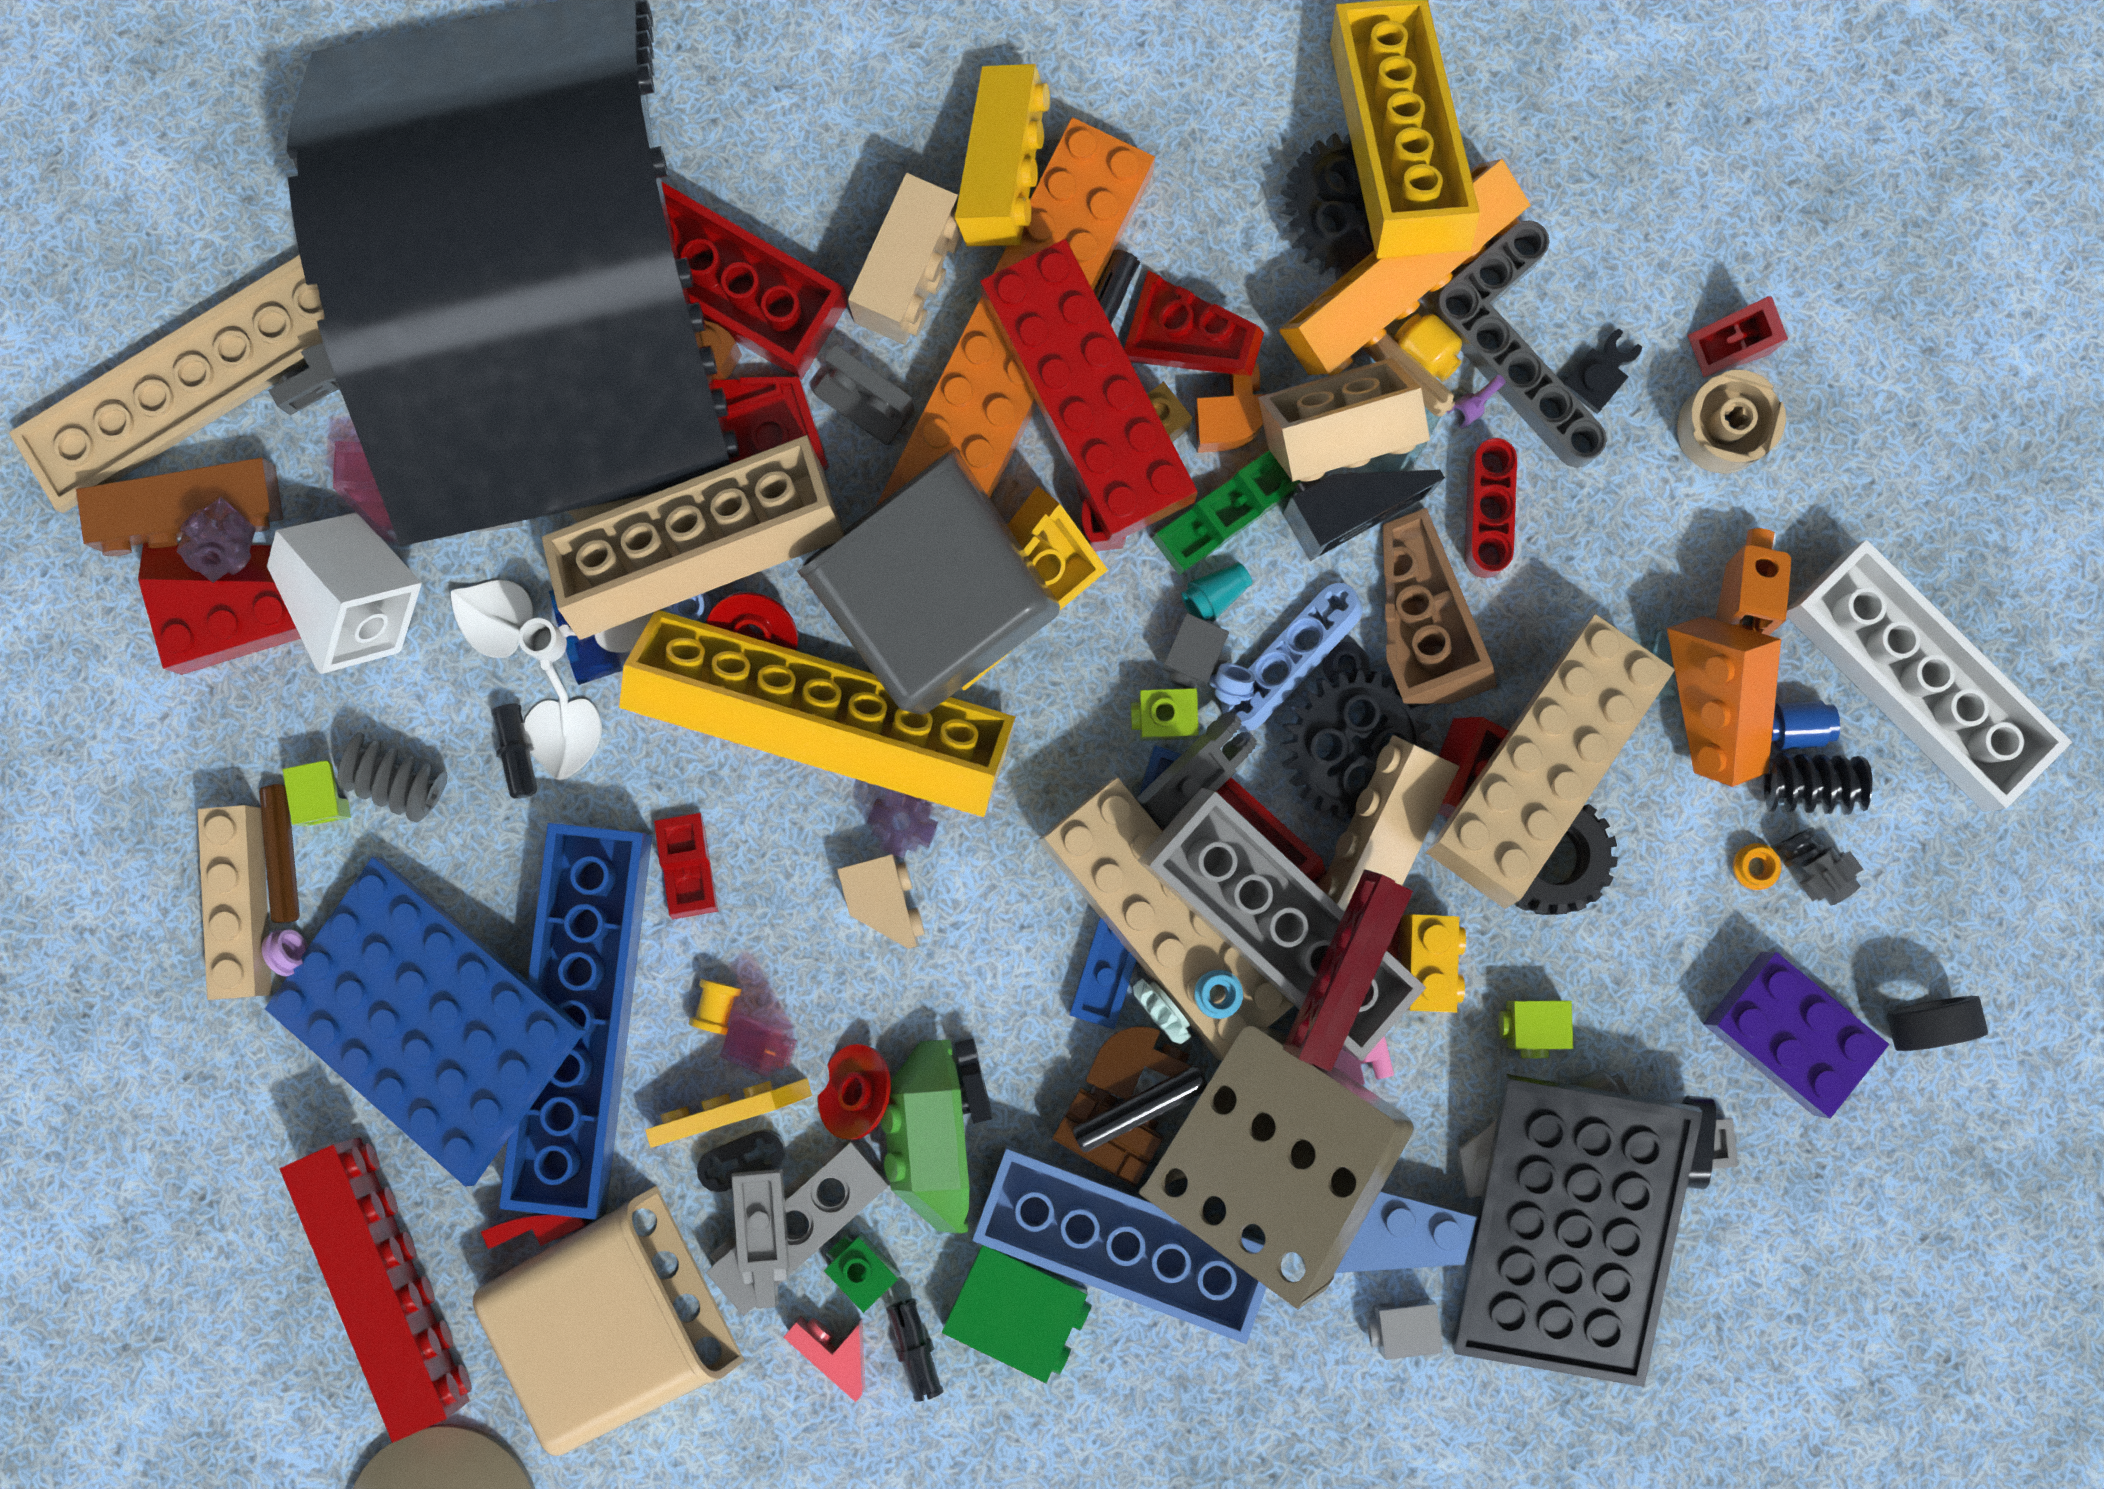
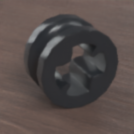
[1774,827,1825,867]

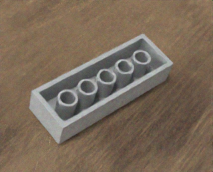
[1137,788,1426,1061]

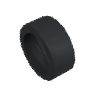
[1887,996,1988,1051]

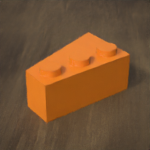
[1667,616,1781,787]

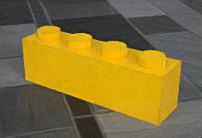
[955,64,1050,247]

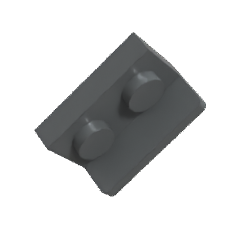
[814,344,915,445]

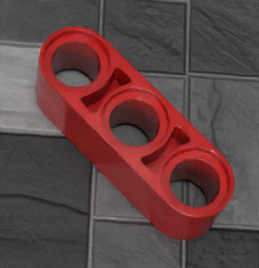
[1464,438,1517,578]

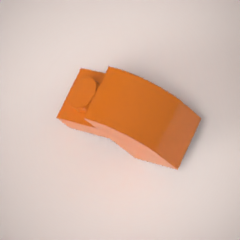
[1194,363,1267,453]

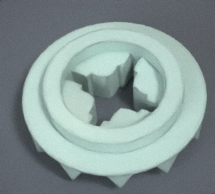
[1133,978,1191,1044]

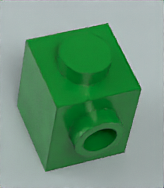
[824,1232,901,1313]

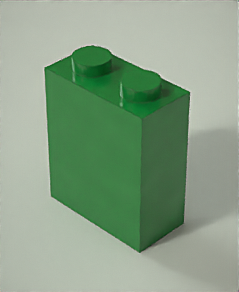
[942,1245,1092,1384]

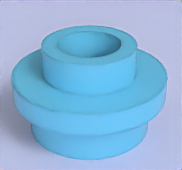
[1194,970,1243,1019]

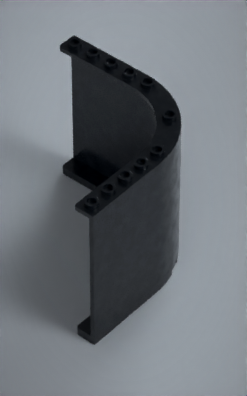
[287,0,740,546]

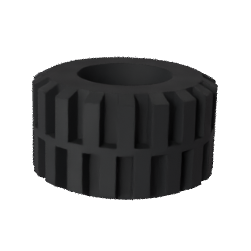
[1516,804,1618,915]

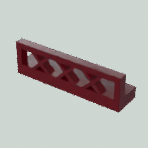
[1282,869,1413,1072]

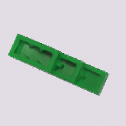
[1152,450,1303,576]

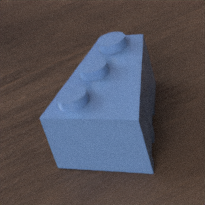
[1335,1189,1476,1273]

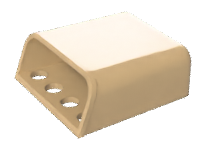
[473,1186,745,1456]

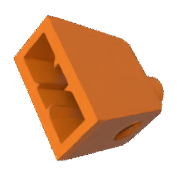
[1715,528,1791,635]

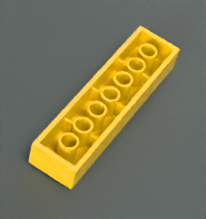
[619,610,1016,817]

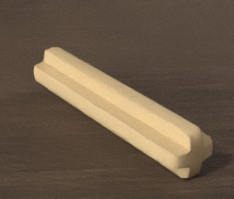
[1361,333,1455,417]

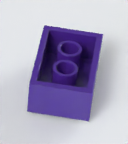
[1703,952,1890,1119]

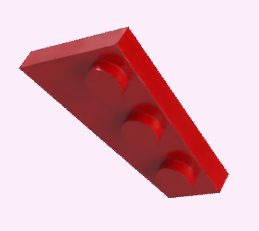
[1124,270,1264,376]

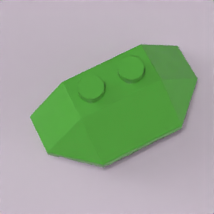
[880,1039,970,1234]

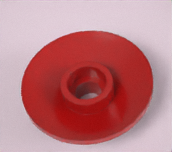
[706,592,798,651]
[818,1044,891,1140]

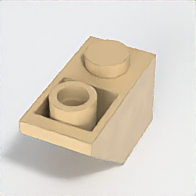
[837,854,925,949]

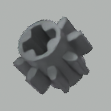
[1799,847,1864,906]

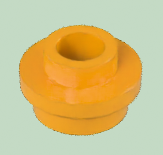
[1732,843,1781,890]

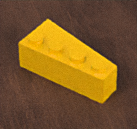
[962,486,1108,691]

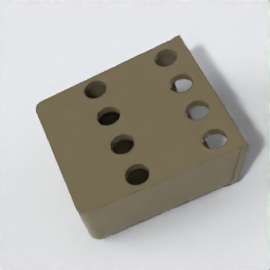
[1139,1026,1414,1310]

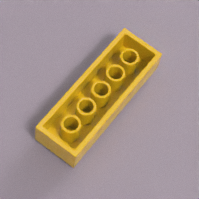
[1330,0,1480,259]

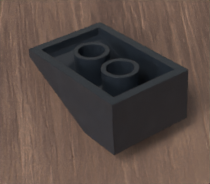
[1283,469,1445,561]

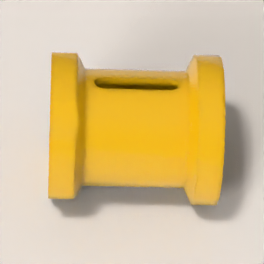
[688,978,742,1035]

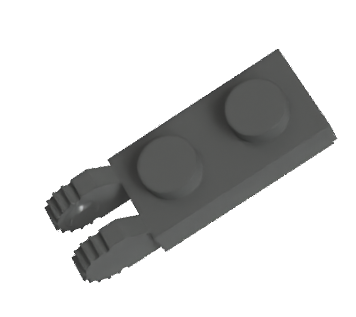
[1136,711,1257,831]

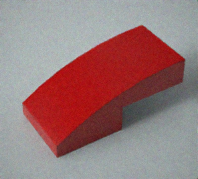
[654,813,719,920]
[481,1213,592,1249]

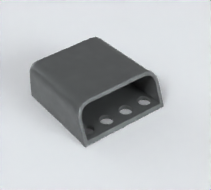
[797,446,1060,715]

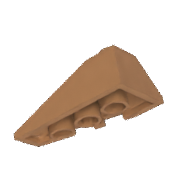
[1383,508,1497,704]

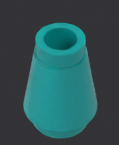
[1181,562,1253,622]

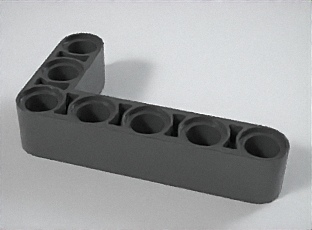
[1432,220,1607,468]

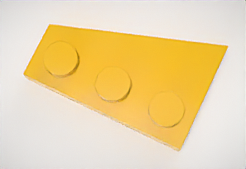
[645,1078,813,1148]

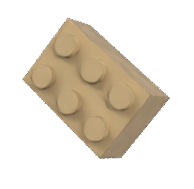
[848,173,963,345]
[1258,358,1430,481]

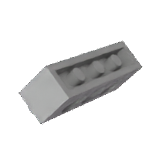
[706,1140,890,1316]

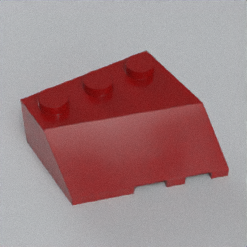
[138,543,301,675]

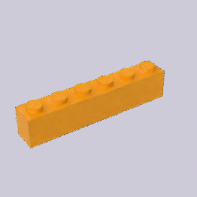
[1278,159,1531,376]

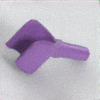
[1447,375,1506,429]

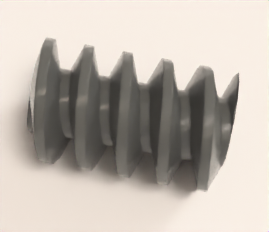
[338,733,448,823]

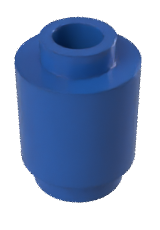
[1771,700,1840,750]

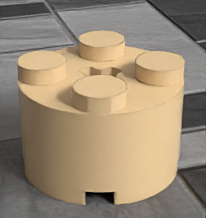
[1677,370,1786,474]

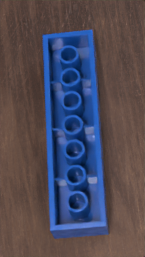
[499,823,652,1219]

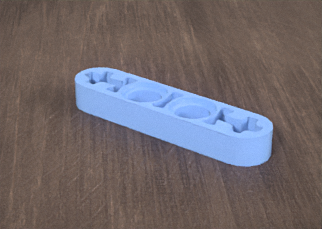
[1221,583,1363,732]

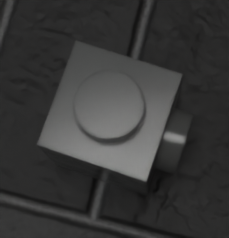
[1162,613,1229,689]

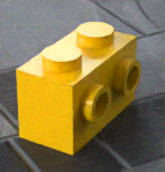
[1399,914,1466,1013]

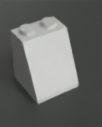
[267,512,422,674]

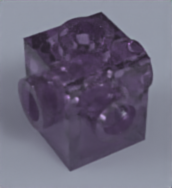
[177,497,256,583]
[867,791,939,859]

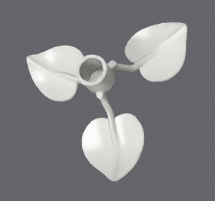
[451,580,654,780]

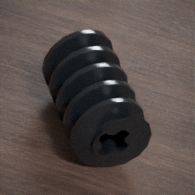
[1763,753,1873,815]

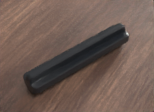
[1072,1066,1208,1152]

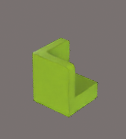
[282,760,351,827]

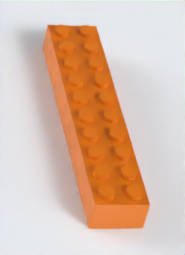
[875,117,1155,507]

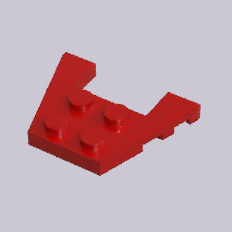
[712,377,830,471]

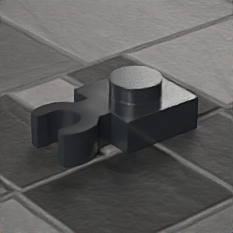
[1564,329,1642,414]
[955,1038,993,1124]

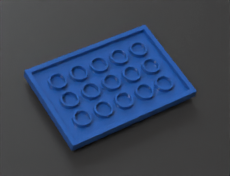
[265,856,586,1187]

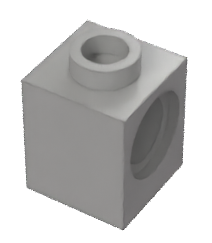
[1367,1298,1443,1360]

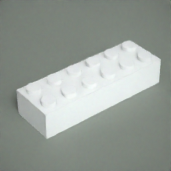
[1786,539,2072,812]

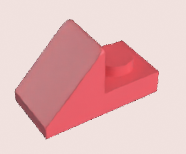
[783,1316,865,1402]

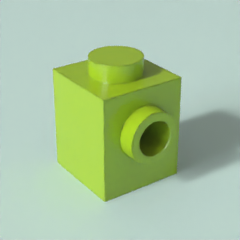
[1130,688,1199,741]
[1498,1000,1573,1059]

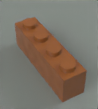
[76,457,284,556]

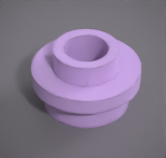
[262,930,308,976]

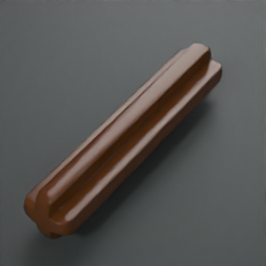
[259,784,300,923]

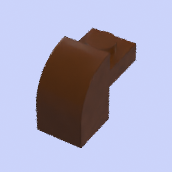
[1085,1026,1191,1100]

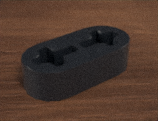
[1682,1095,1716,1190]
[697,1129,786,1192]

